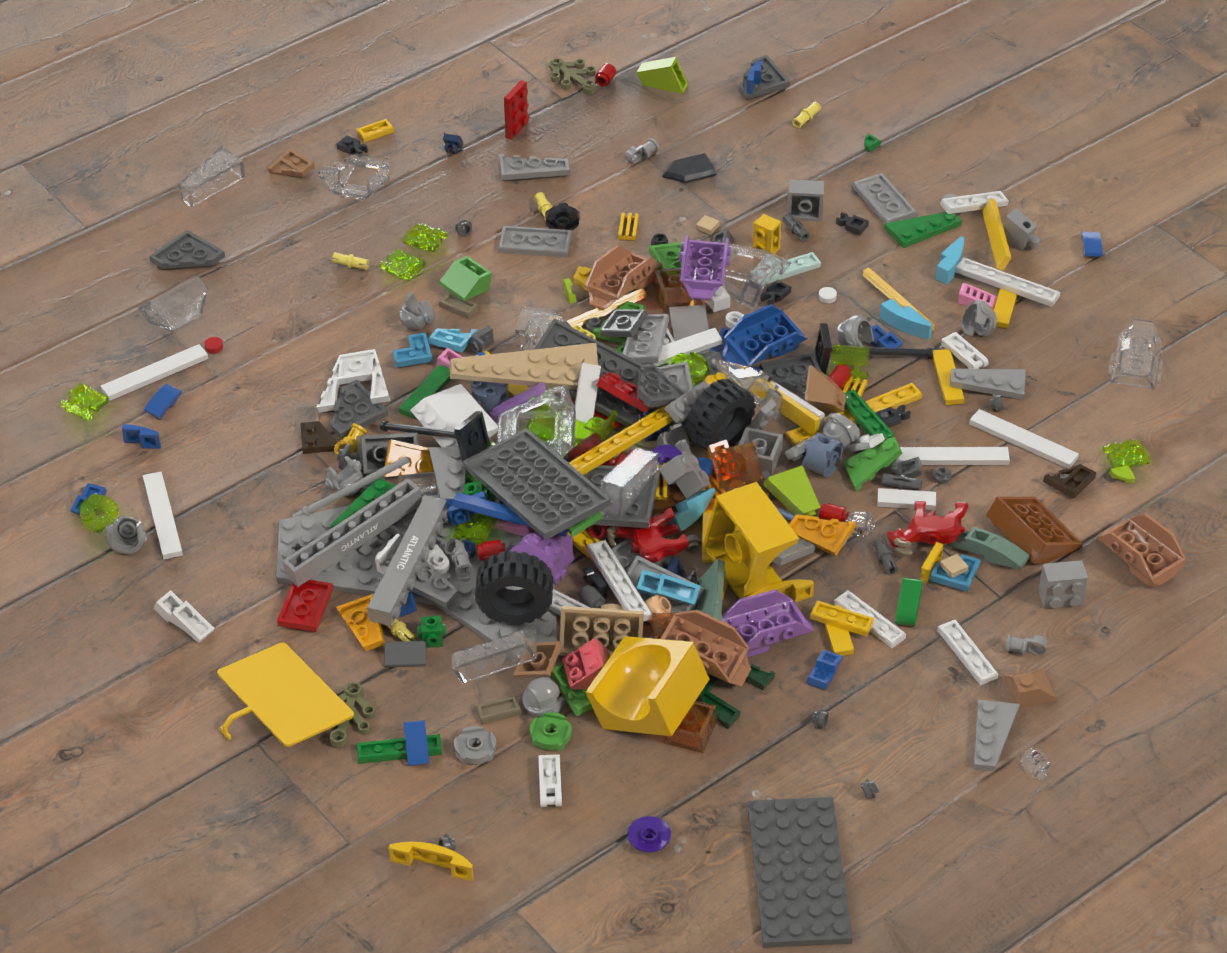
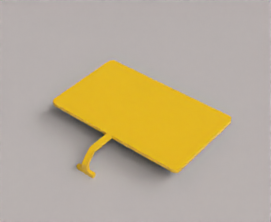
[217,643,354,747]

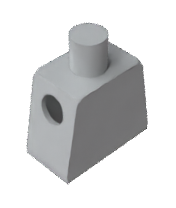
[1003,208,1042,250]

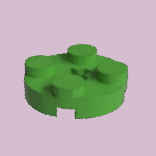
[530,712,572,751]

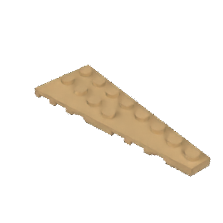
[450,343,600,392]

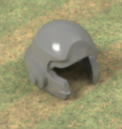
[399,292,435,330]
[961,300,997,336]
[837,315,874,347]
[822,413,860,450]
[656,423,692,454]
[325,456,363,496]
[105,516,147,554]
[522,676,566,717]

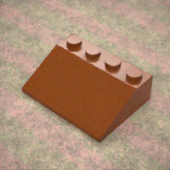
[986,497,1083,564]

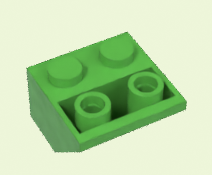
[439,256,492,301]

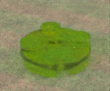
[671,352,707,385]
[79,494,119,533]

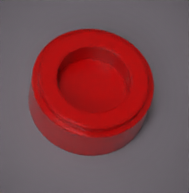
[204,337,223,354]

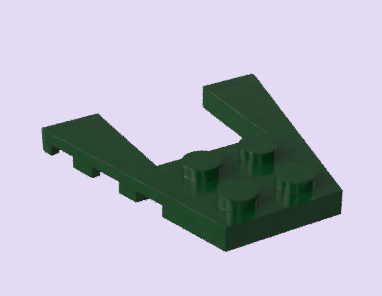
[697,664,776,729]

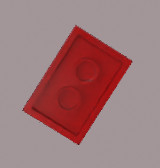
[504,80,529,140]
[596,372,651,413]
[277,579,334,632]

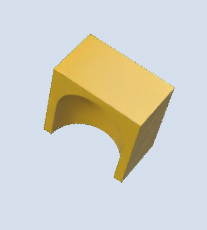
[702,482,799,599]
[586,636,709,736]

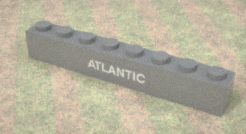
[283,478,422,587]
[367,495,449,626]

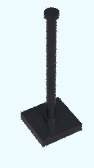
[814,323,933,375]
[380,411,491,461]

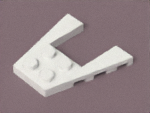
[316,349,390,413]

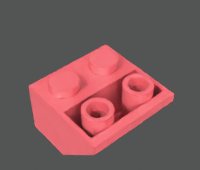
[562,638,610,689]

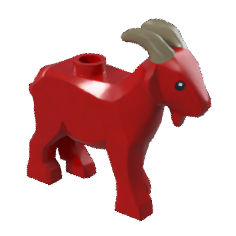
[887,501,968,556]
[606,508,689,563]

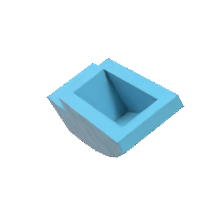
[935,236,964,285]
[879,299,932,340]
[666,487,715,532]
[636,570,700,605]

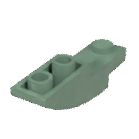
[948,527,1029,570]

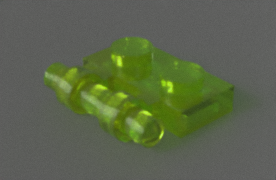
[403,223,448,252]
[379,249,426,280]
[830,344,870,380]
[60,383,109,420]
[1102,439,1151,468]
[453,513,498,544]

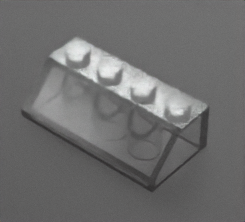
[451,626,537,684]

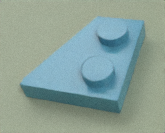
[429,329,477,353]

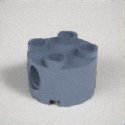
[471,381,509,413]
[802,432,843,477]

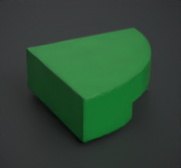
[864,133,881,153]

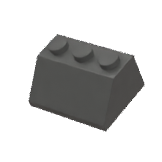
[356,433,418,474]

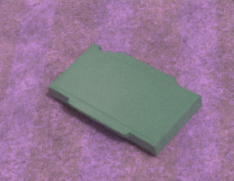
[694,559,726,621]

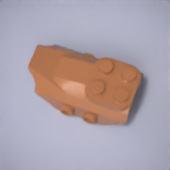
[585,245,663,310]
[1096,513,1186,587]
[661,610,751,686]

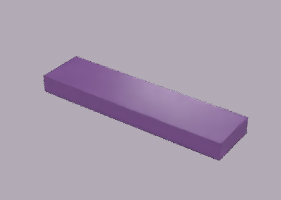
[488,382,546,423]

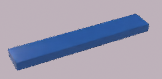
[452,492,568,537]

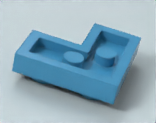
[393,333,432,368]
[930,554,981,592]

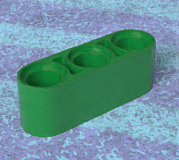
[895,577,923,627]

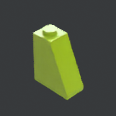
[637,57,688,94]
[763,465,821,516]

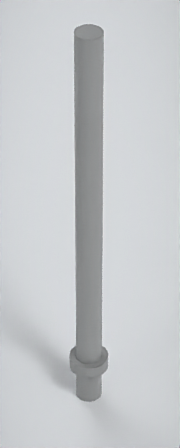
[293,456,410,517]

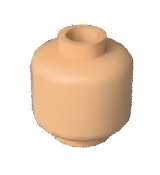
[645,595,671,625]

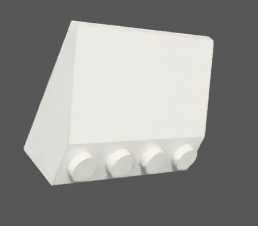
[410,384,500,447]

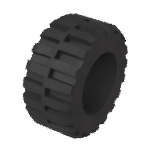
[685,379,756,451]
[475,551,553,625]

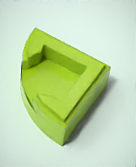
[563,278,576,304]
[1110,465,1136,484]

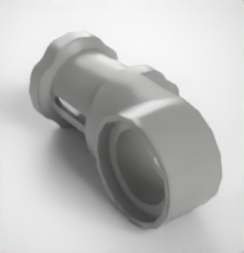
[625,138,659,163]
[444,538,473,577]
[1005,634,1048,656]

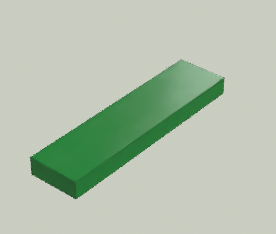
[398,364,451,419]
[844,389,894,441]
[356,734,442,764]

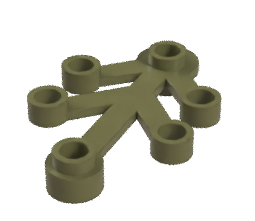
[549,58,596,95]
[330,682,376,748]

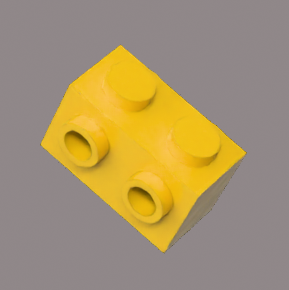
[752,214,781,258]

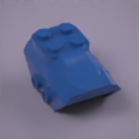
[721,304,808,370]

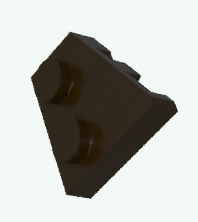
[300,421,337,454]
[1043,464,1096,498]

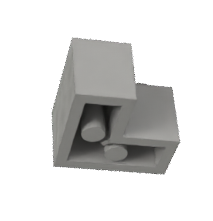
[659,452,711,499]

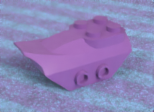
[679,235,732,300]
[509,532,574,585]
[722,589,815,658]

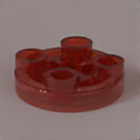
[566,432,603,461]

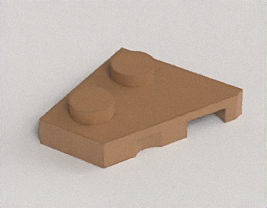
[268,148,315,177]

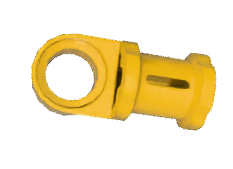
[334,423,367,455]

